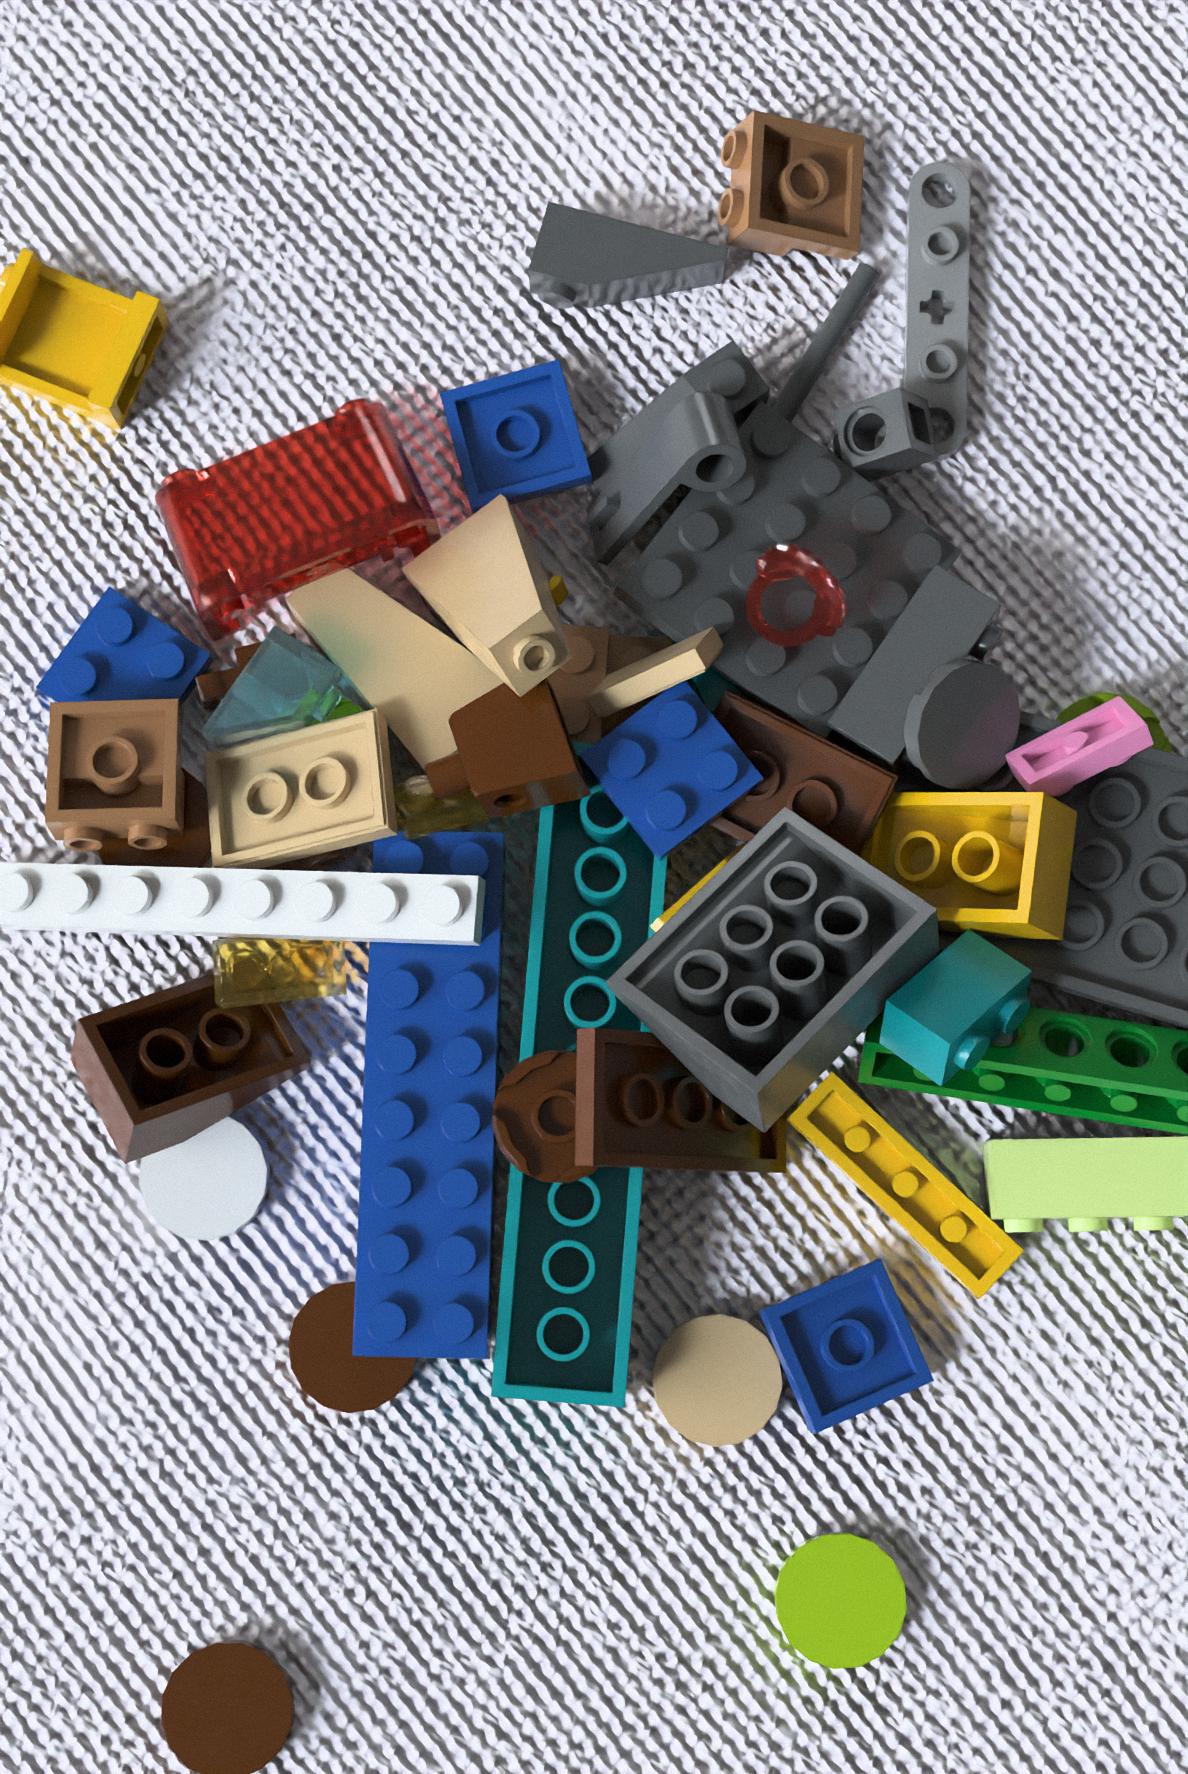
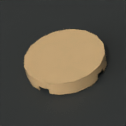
[652,1314,783,1447]

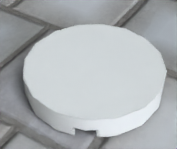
[138,1116,270,1241]

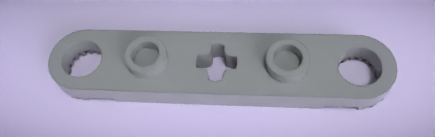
[903,162,970,463]

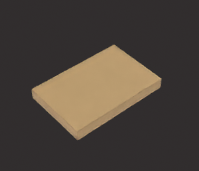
[204,708,398,869]

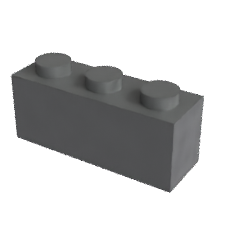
[828,564,1004,772]

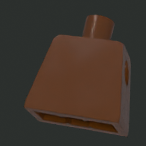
[425,677,592,818]

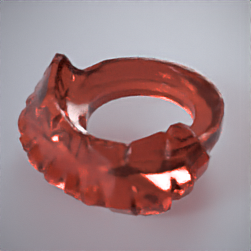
[746,543,848,647]

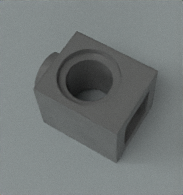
[833,387,939,481]

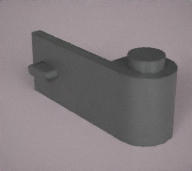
[586,392,747,566]

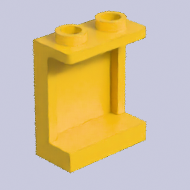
[0,247,170,430]

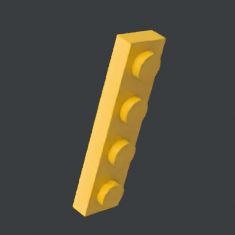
[786,1072,1024,1299]

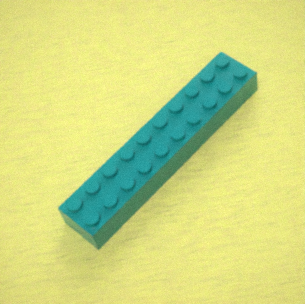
[491,742,667,1408]

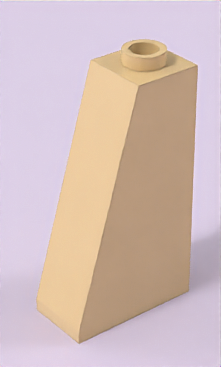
[401,494,573,697]
[285,560,504,784]

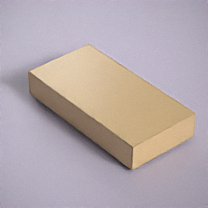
[587,626,724,718]

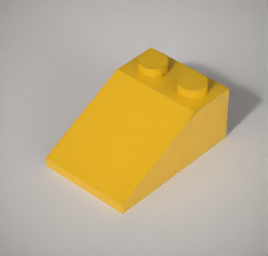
[861,792,1077,940]

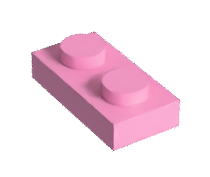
[1005,696,1154,797]

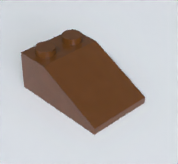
[70,959,311,1164]

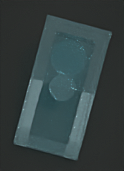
[201,625,343,749]

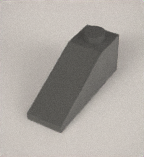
[528,201,728,309]
[587,340,770,494]

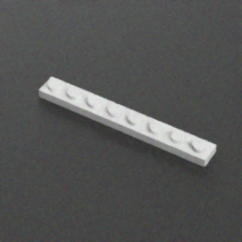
[0,862,486,946]

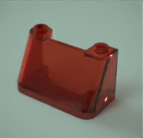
[154,398,441,642]

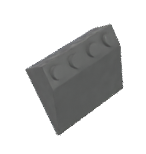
[606,807,940,1133]

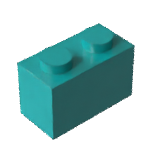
[879,929,1032,1087]

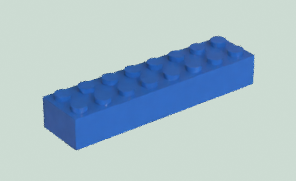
[352,830,506,1360]

